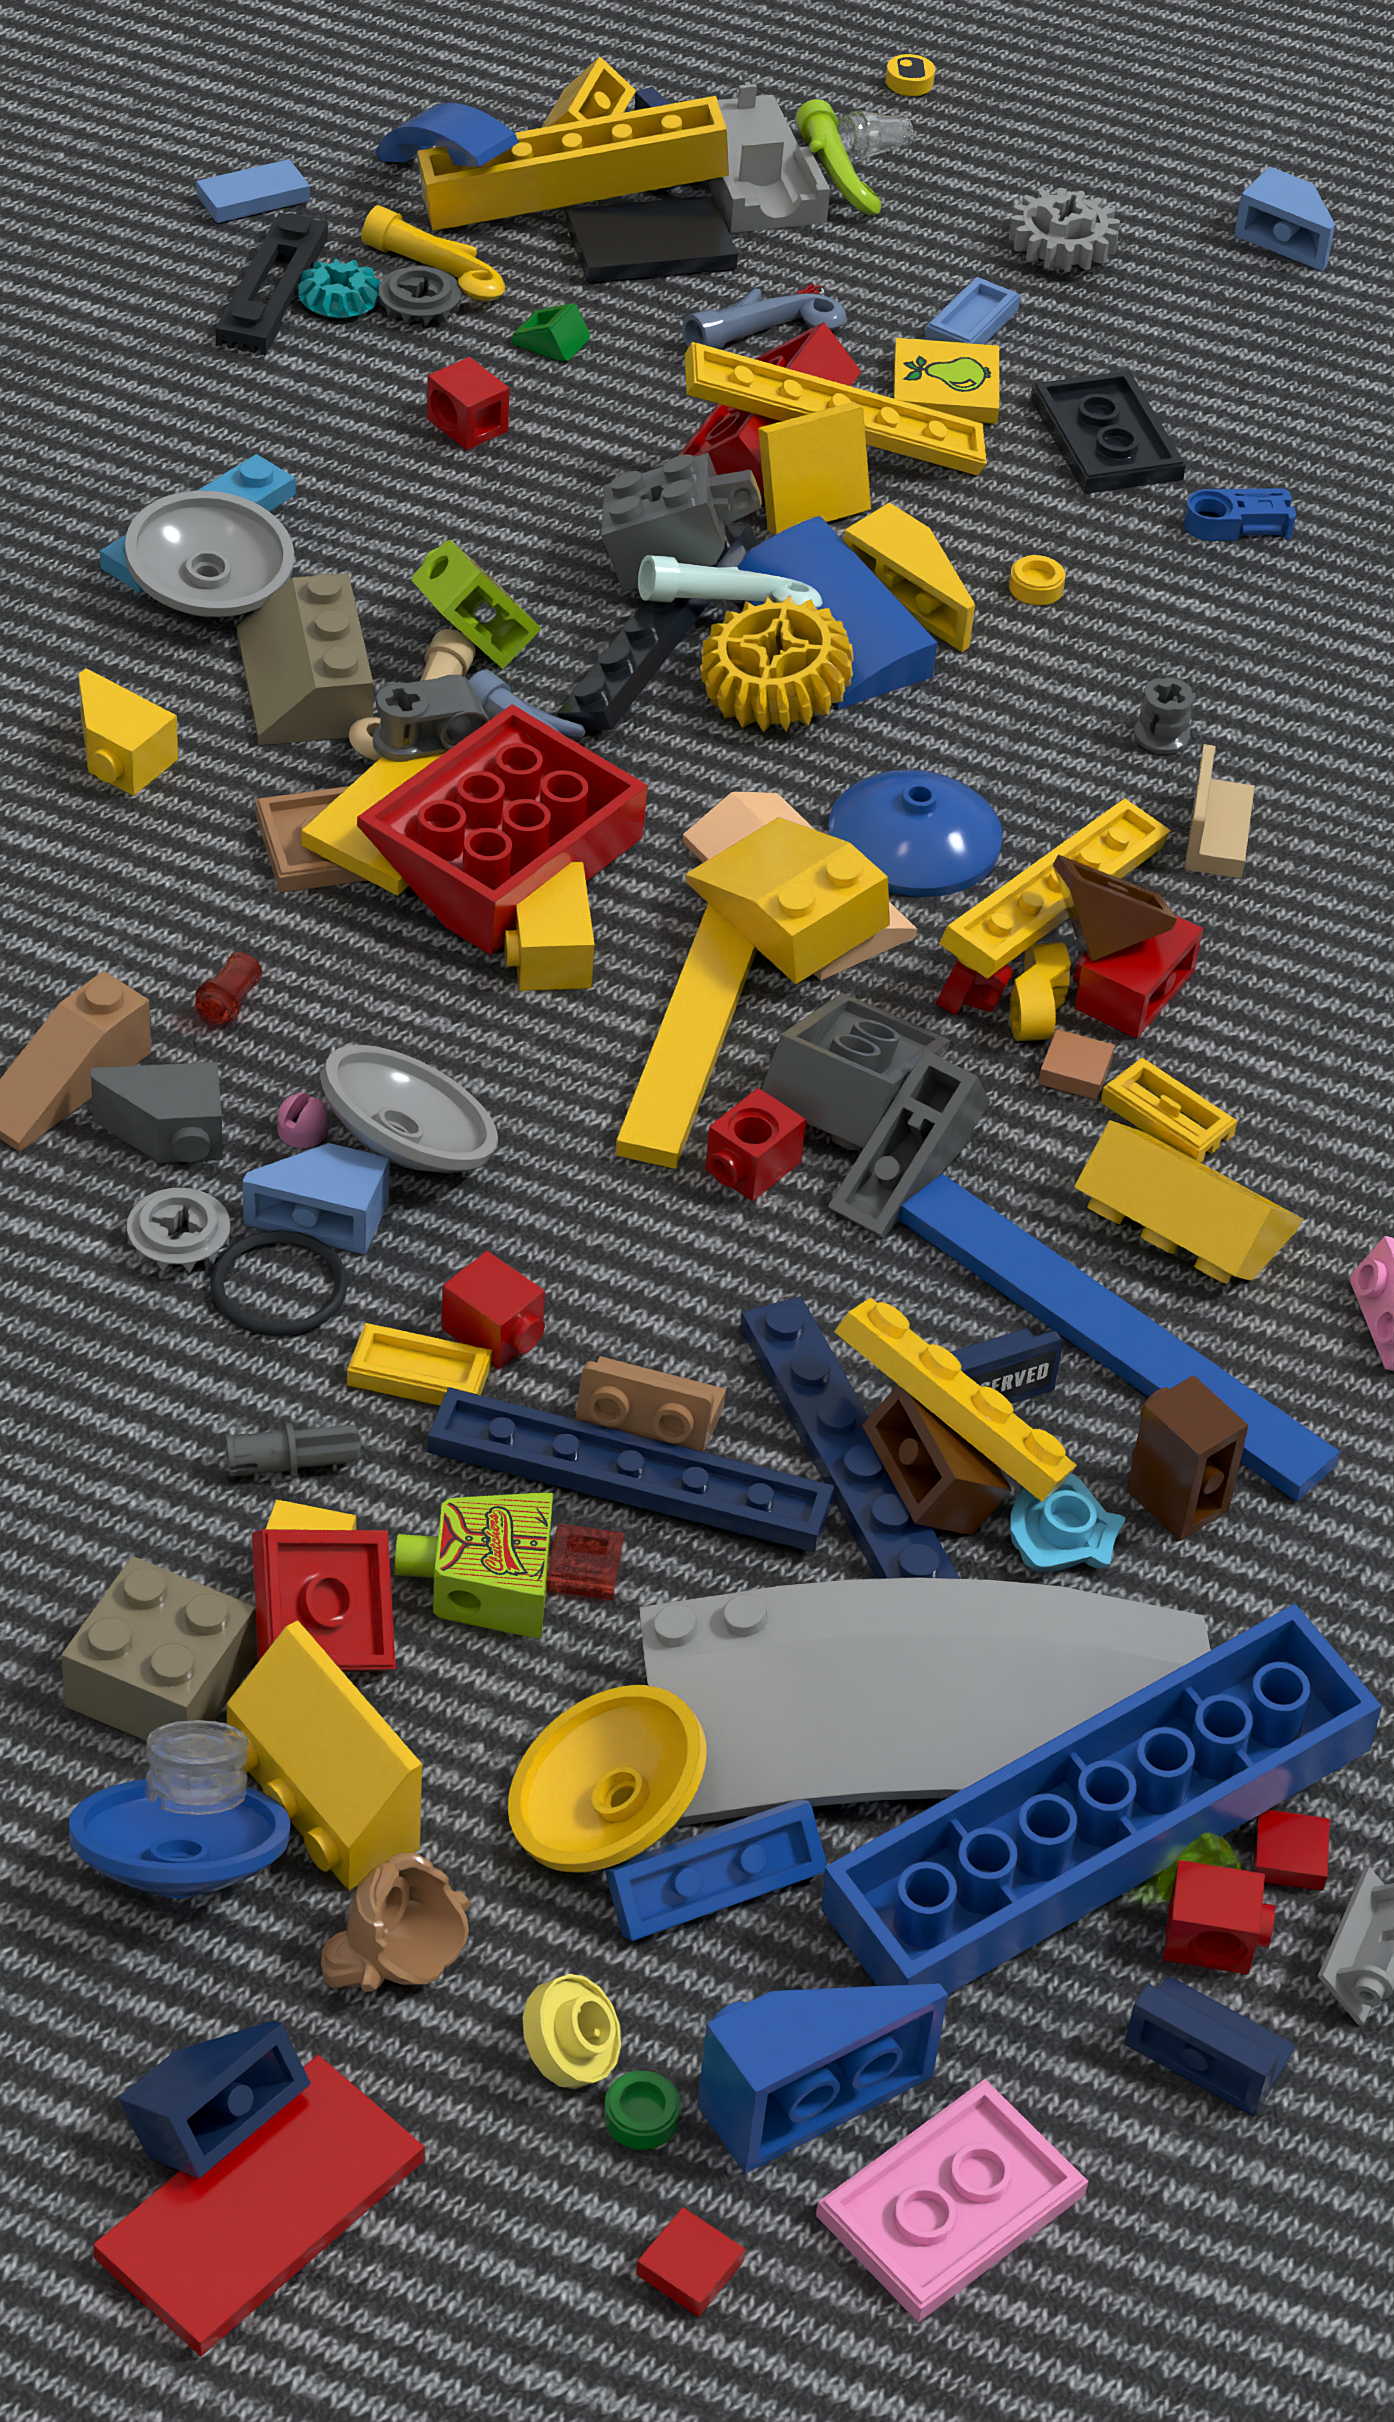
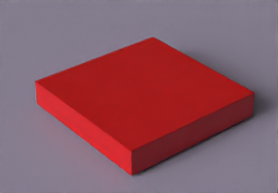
[252,1529,396,1673]

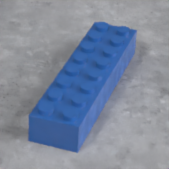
[821,1603,1382,1995]

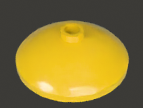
[508,1685,707,1872]

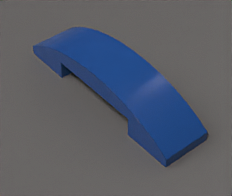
[376,103,519,167]

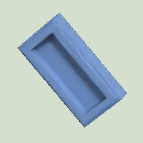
[196,159,310,223]
[924,277,1021,344]

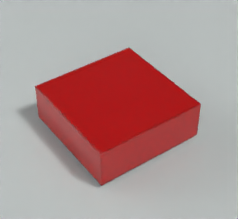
[1253,1810,1330,1891]
[636,2207,745,2317]

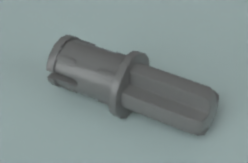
[225,1423,361,1478]

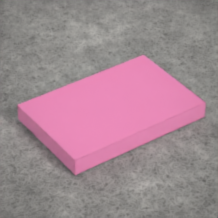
[816,2079,1089,2323]

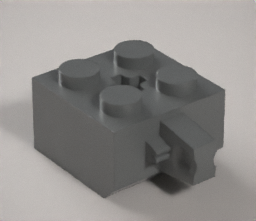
[601,453,761,592]

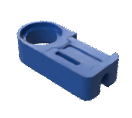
[1183,488,1296,541]

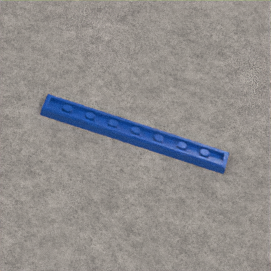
[899,1174,1340,1502]

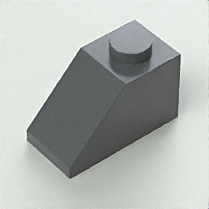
[90,1062,223,1163]

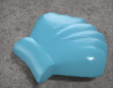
[1009,1473,1126,1573]

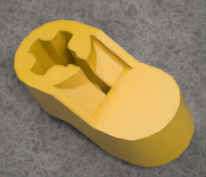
[1009,942,1071,1041]

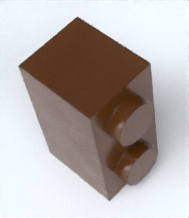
[1126,1375,1249,1541]
[862,1385,1012,1535]

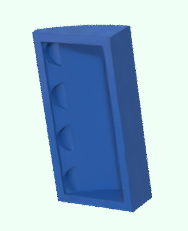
[737,516,937,710]

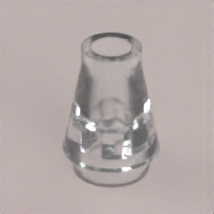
[837,109,913,160]

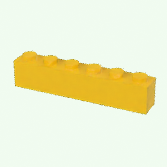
[417,96,729,231]

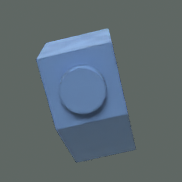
[1234,166,1335,271]
[243,1143,390,1255]

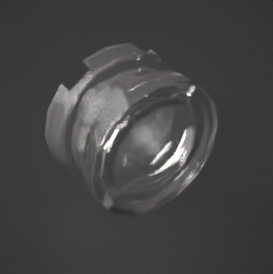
[145,1720,248,1815]

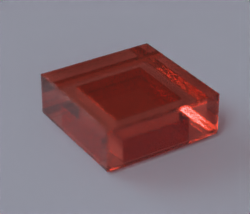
[546,1523,625,1600]

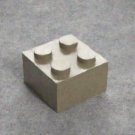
[61,1556,257,1759]

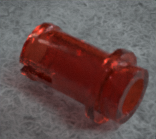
[195,952,263,1025]

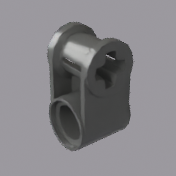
[372,675,489,761]

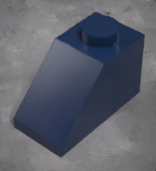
[118,2020,311,2178]

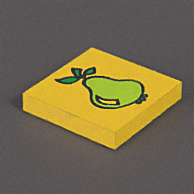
[893,338,999,424]

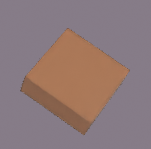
[1038,1029,1115,1100]

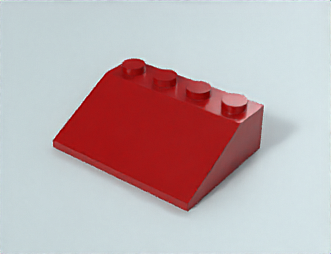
[357,704,648,955]

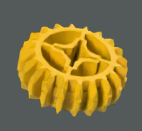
[700,595,854,733]

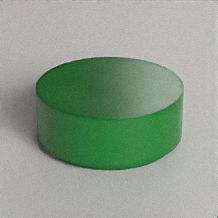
[604,2071,680,2150]

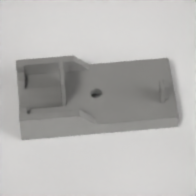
[706,82,830,233]

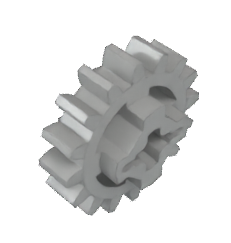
[1009,188,1120,272]

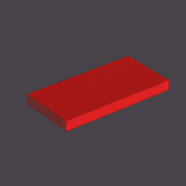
[93,2054,425,2357]

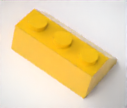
[1074,1120,1304,1284]
[223,1620,422,1891]

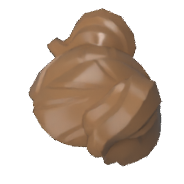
[321,1852,472,1992]

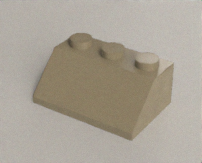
[236,573,373,745]

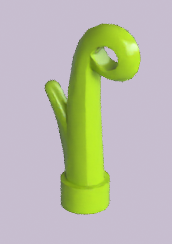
[795,99,881,216]

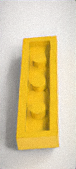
[834,1297,1077,1502]

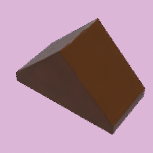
[1053,854,1177,961]

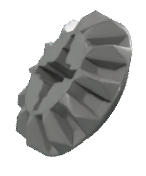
[127,1188,230,1273]

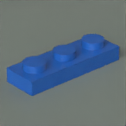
[604,1799,827,1941]

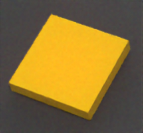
[758,402,871,535]

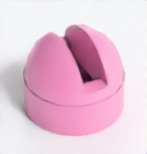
[277,1092,328,1148]

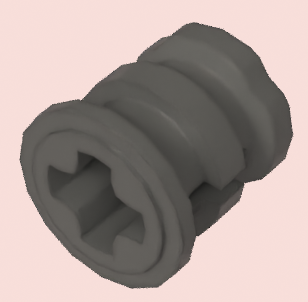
[1134,678,1194,754]

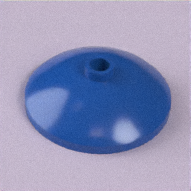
[828,769,1002,897]
[69,1777,290,1899]

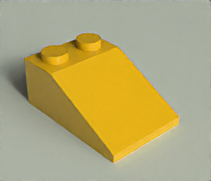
[685,817,890,984]

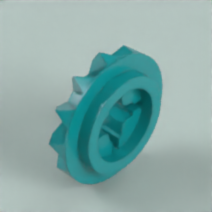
[298,258,381,318]

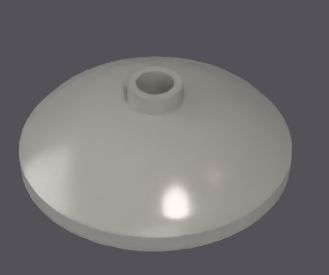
[125,490,294,617]
[320,1045,498,1173]

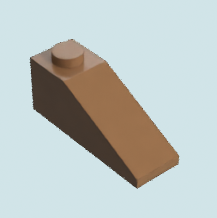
[0,971,151,1152]

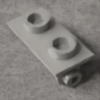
[1318,1867,1394,2025]

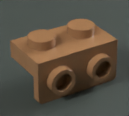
[575,1356,727,1452]

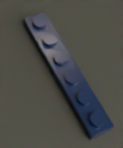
[740,1296,960,1579]
[427,1387,834,1552]

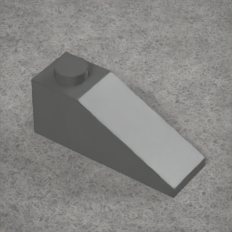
[828,1050,990,1239]

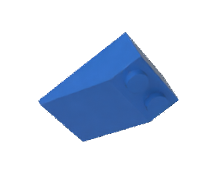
[697,1983,948,2174]

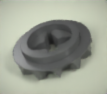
[378,266,462,326]

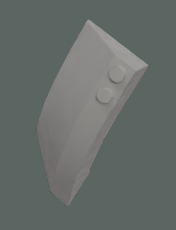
[639,1578,1211,1827]

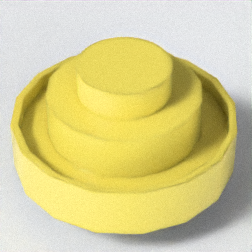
[523,1974,621,2089]

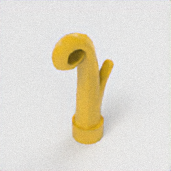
[361,205,505,302]

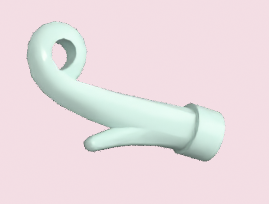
[638,555,823,610]

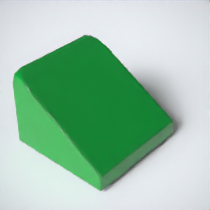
[511,303,590,362]

